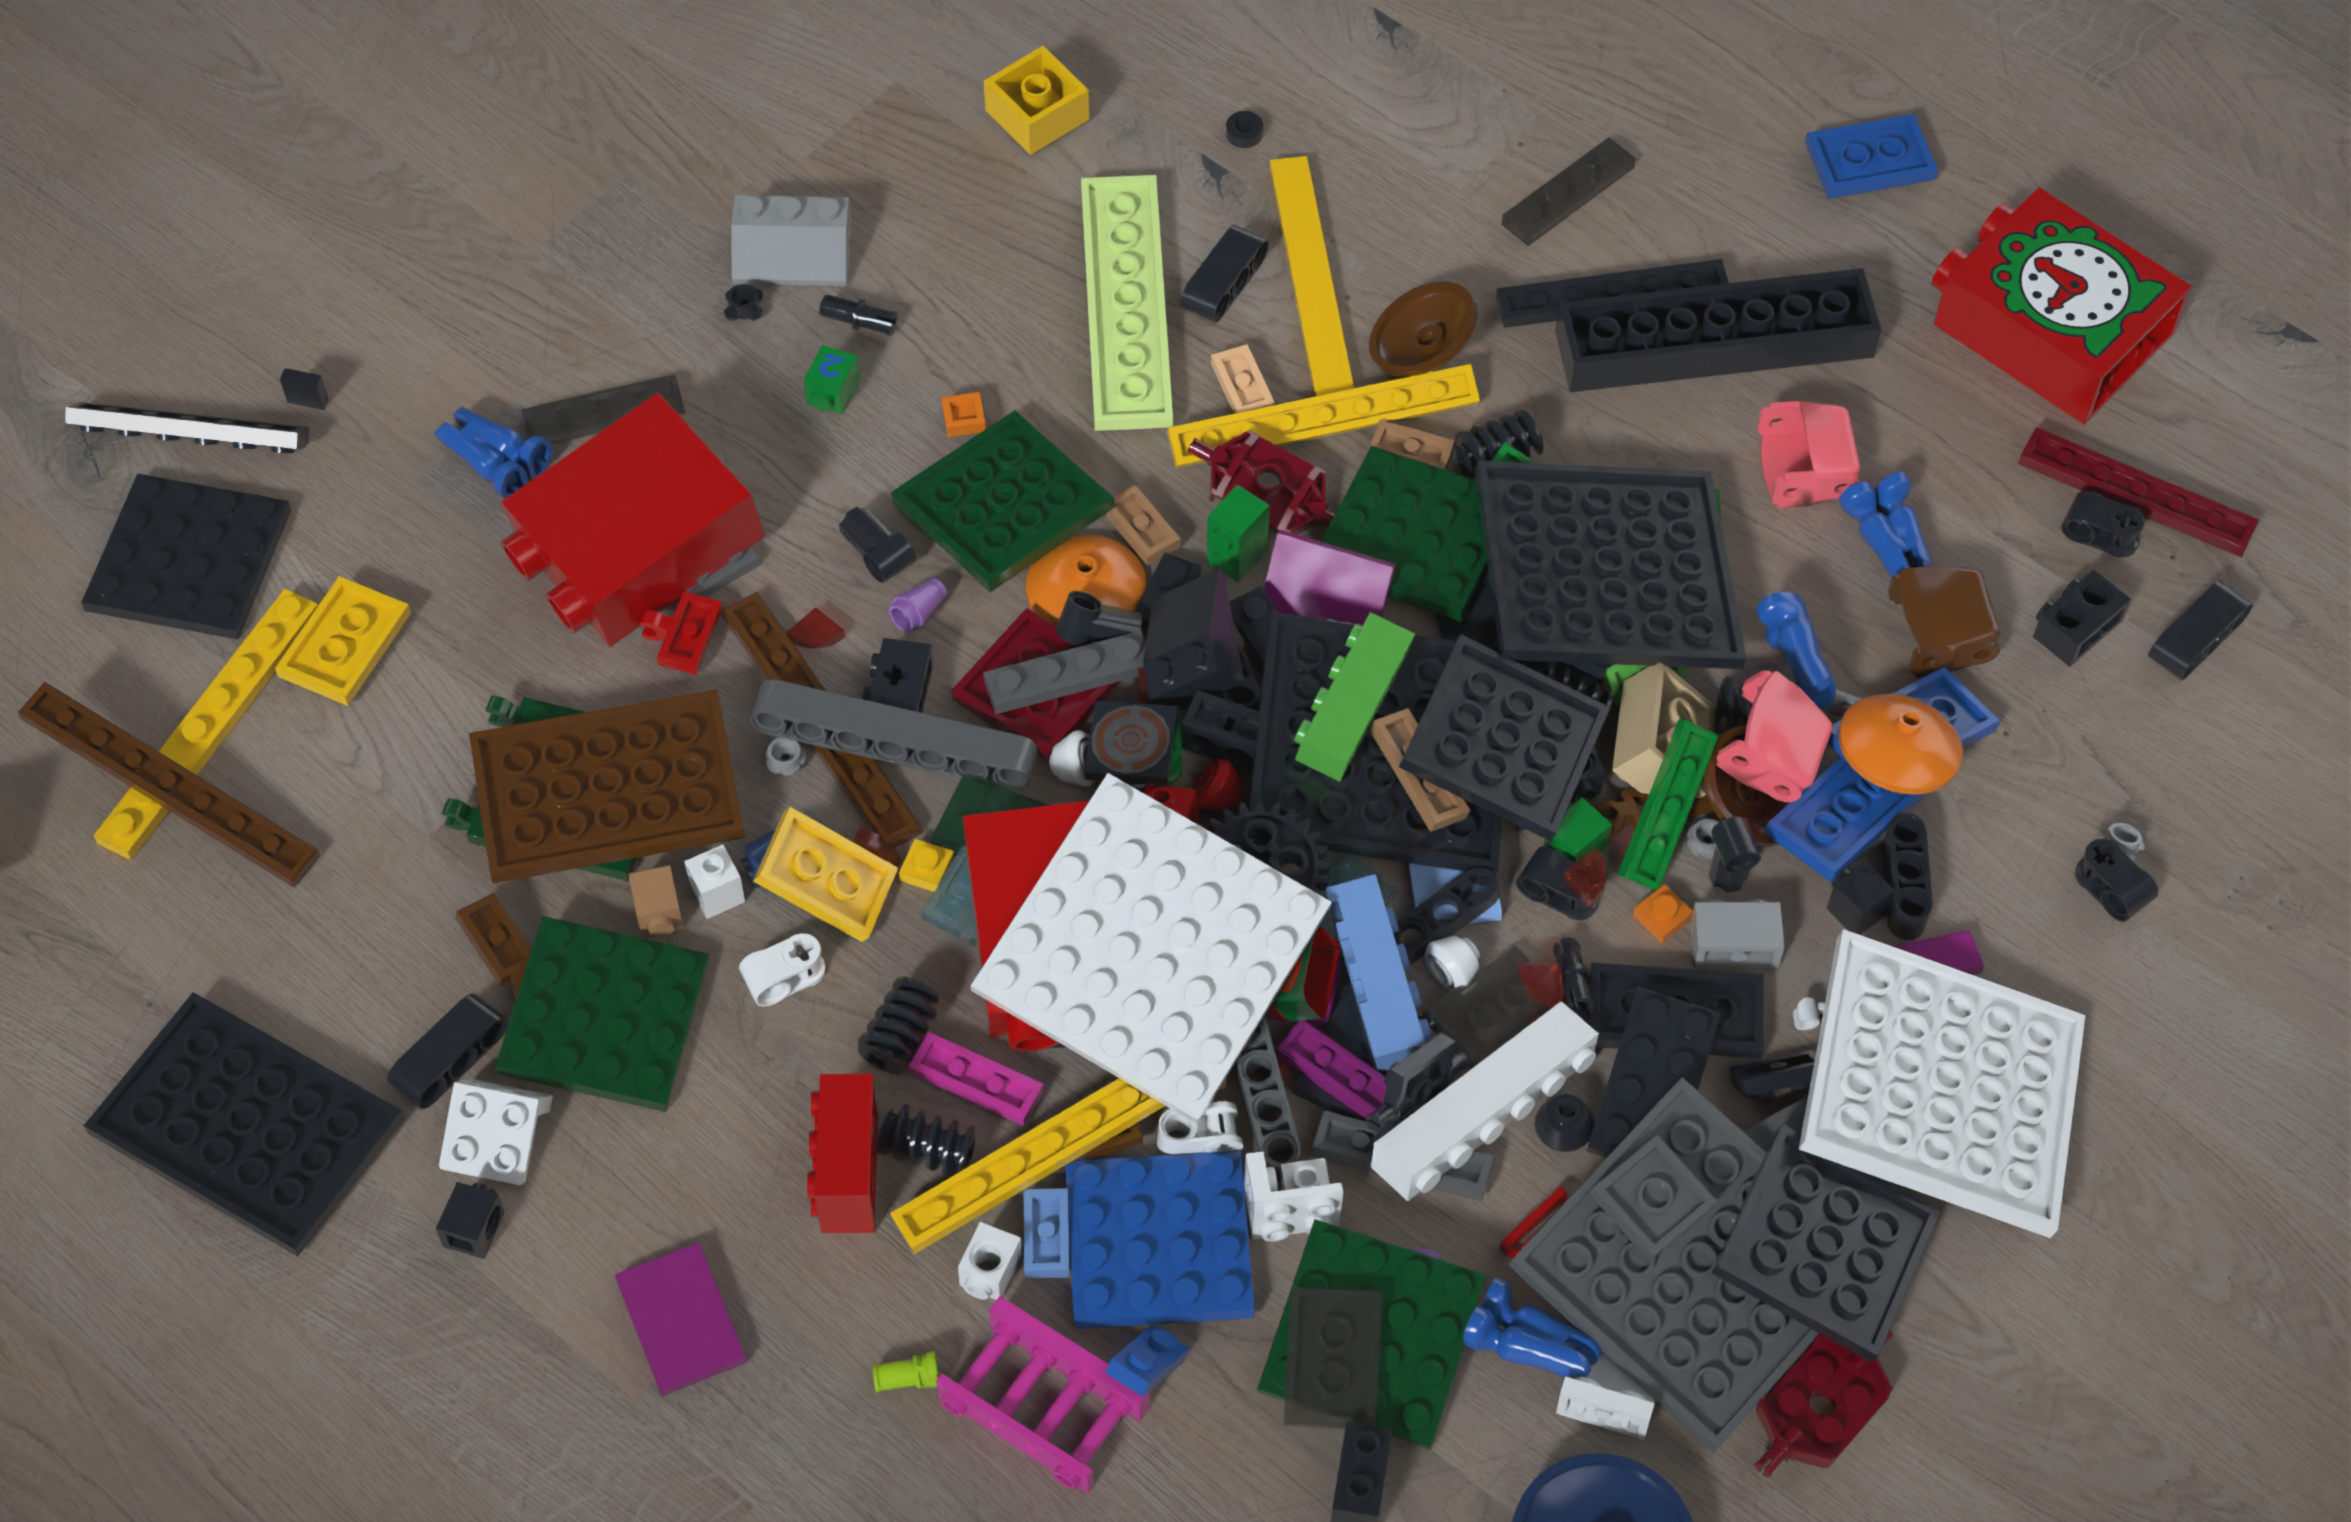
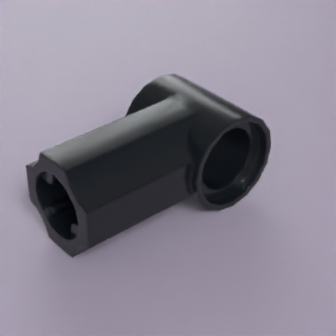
[839,506,916,583]
[1055,591,1143,645]
[1709,817,1761,893]

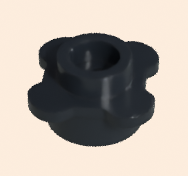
[724,284,763,321]

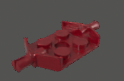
[1187,430,1335,535]
[1754,1331,1893,1477]

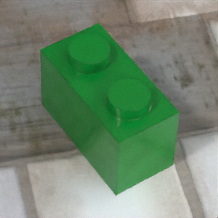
[1207,485,1269,582]

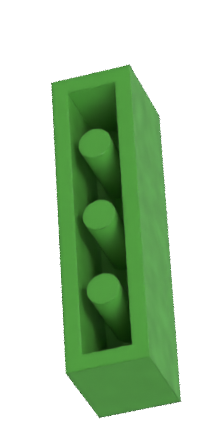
[1294,612,1415,782]

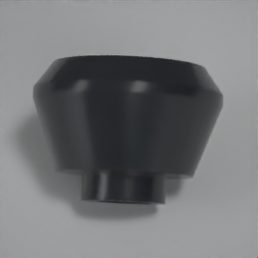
[1535,1094,1595,1152]

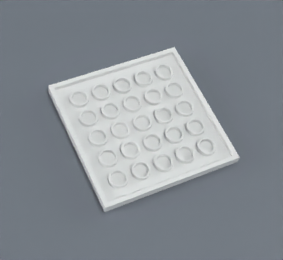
[971,773,1332,1124]
[1799,929,2086,1238]

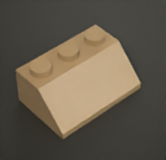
[1612,662,1716,798]

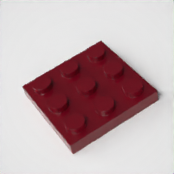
[951,608,1121,761]

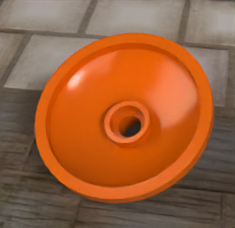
[1026,534,1146,626]
[1838,694,1963,795]

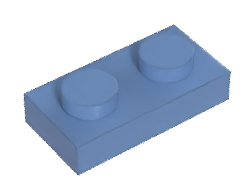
[1024,1188,1070,1279]

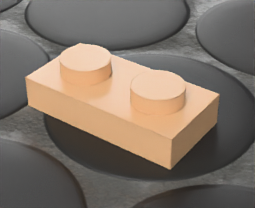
[1211,344,1275,414]

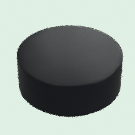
[1226,111,1263,148]

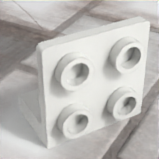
[439,1078,553,1185]
[1244,1151,1343,1242]
[1556,1352,1655,1440]

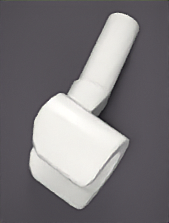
[1793,997,1825,1030]

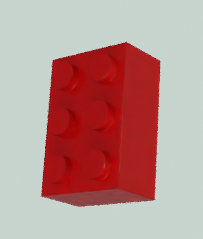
[807,1074,879,1233]

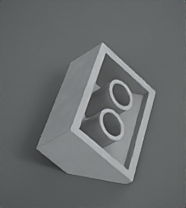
[731,195,852,286]

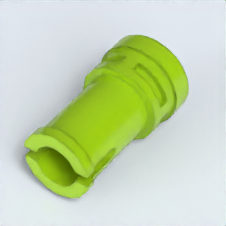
[872,1351,939,1393]

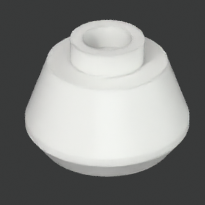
[1049,730,1096,787]
[1424,936,1480,991]

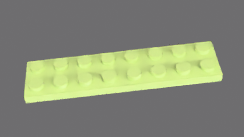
[1081,175,1173,431]

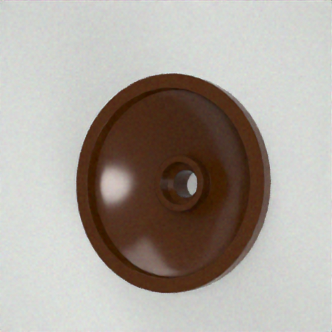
[1369,281,1478,377]
[1703,726,1805,847]

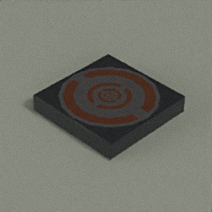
[1084,701,1179,785]

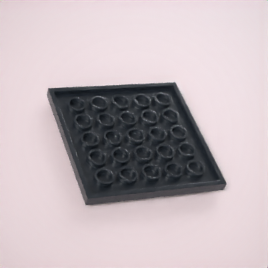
[1474,461,1747,669]
[1248,612,1502,875]

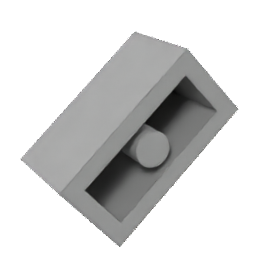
[1690,899,1784,968]

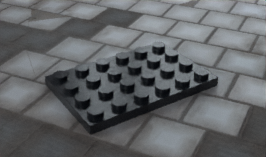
[84,992,405,1256]

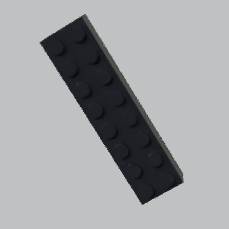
[1555,268,1881,392]

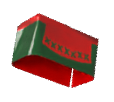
[1268,926,1340,1023]

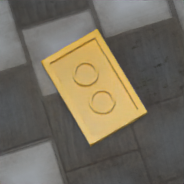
[275,576,411,706]
[753,807,898,943]

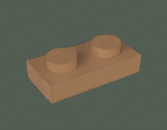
[1368,420,1455,470]
[1105,485,1180,566]

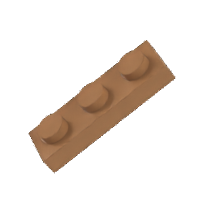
[1369,708,1471,832]

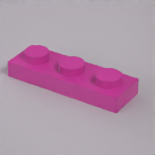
[908,1032,1044,1126]

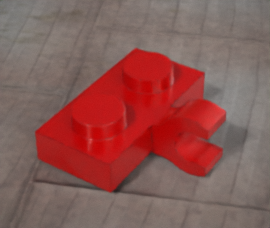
[640,591,723,676]

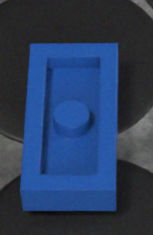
[1105,1325,1190,1397]

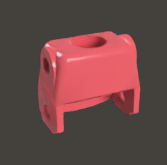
[1757,401,1860,508]
[1716,670,1833,802]

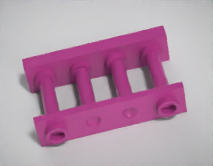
[936,1296,1150,1494]

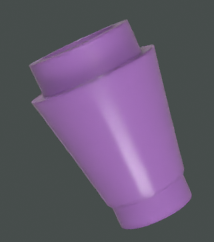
[889,578,947,632]

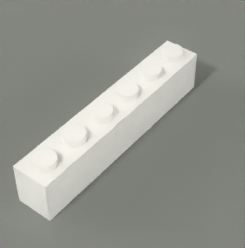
[1371,1001,1599,1201]

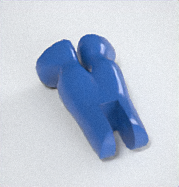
[434,406,553,499]
[1839,472,1934,578]
[1756,591,1836,710]
[1463,1277,1602,1379]

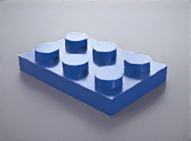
[1805,114,1938,199]

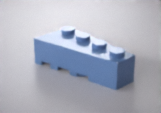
[1326,874,1432,1074]

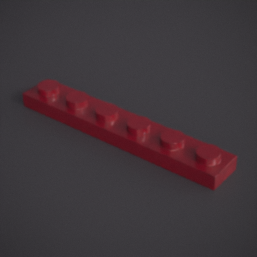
[2018,427,2259,558]

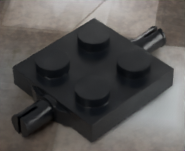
[1366,1033,1468,1140]

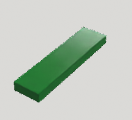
[1617,719,1719,891]

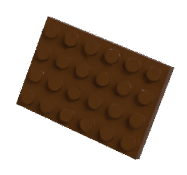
[469,689,745,884]

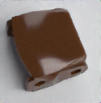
[1888,566,2000,677]

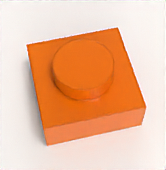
[941,392,986,438]
[1633,884,1693,944]

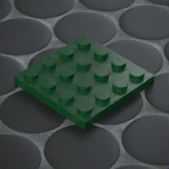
[891,410,1115,592]
[1321,446,1488,622]
[495,916,709,1112]
[1257,1219,1486,1450]

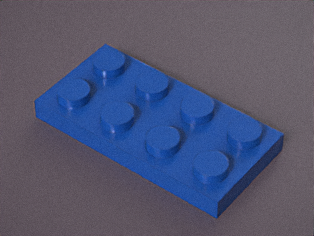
[1828,667,2000,793]
[1764,757,1927,882]

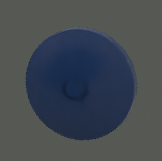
[1512,1453,1693,1522]

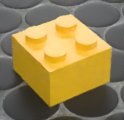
[984,46,1090,155]

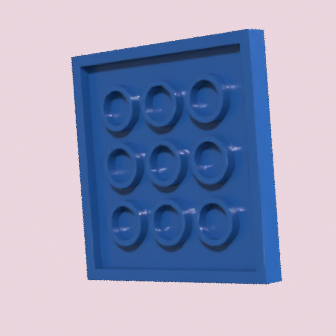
[1065,1151,1255,1329]

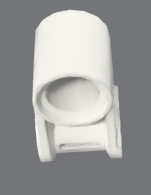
[739,933,826,1007]
[1157,1101,1243,1155]

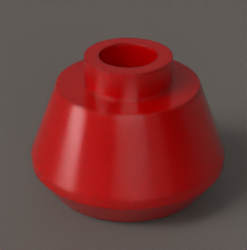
[1192,759,1245,813]

